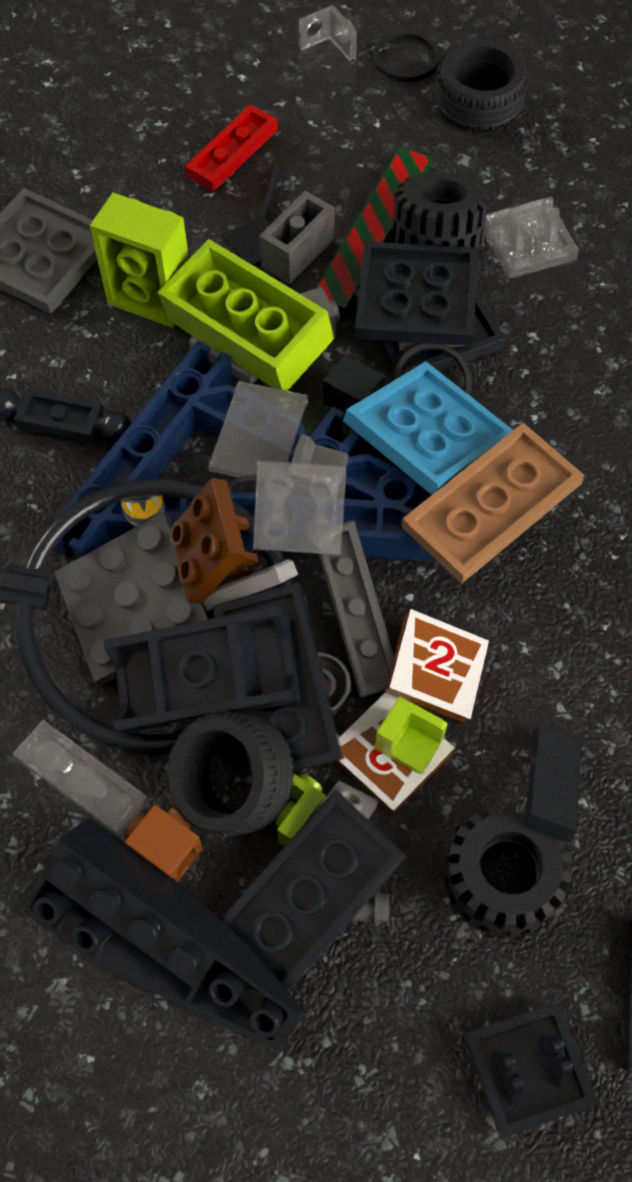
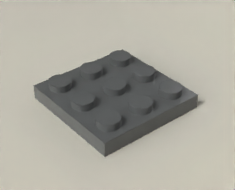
[0,188,97,314]
[54,512,212,686]

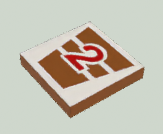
[384,609,489,723]
[335,692,455,815]

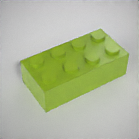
[157,239,334,395]

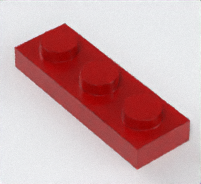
[185,104,278,192]

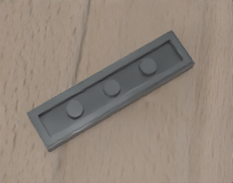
[313,520,394,698]

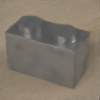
[259,191,335,284]

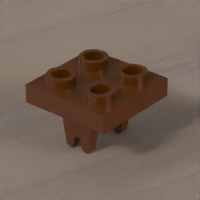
[170,478,259,604]

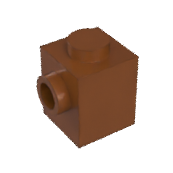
[125,805,203,882]

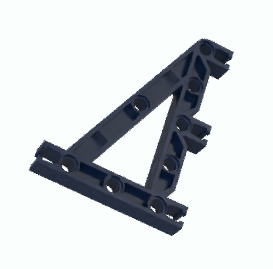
[53,341,438,562]

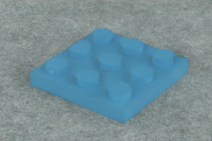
[343,361,513,495]

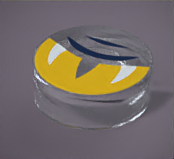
[121,496,165,526]

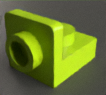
[276,773,325,847]

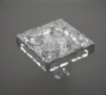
[484,197,579,279]
[253,460,347,555]

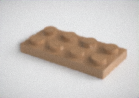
[402,423,584,584]

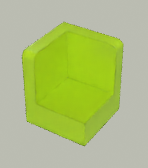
[375,696,448,774]

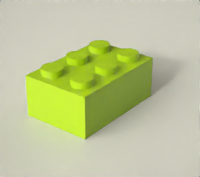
[90,193,189,328]

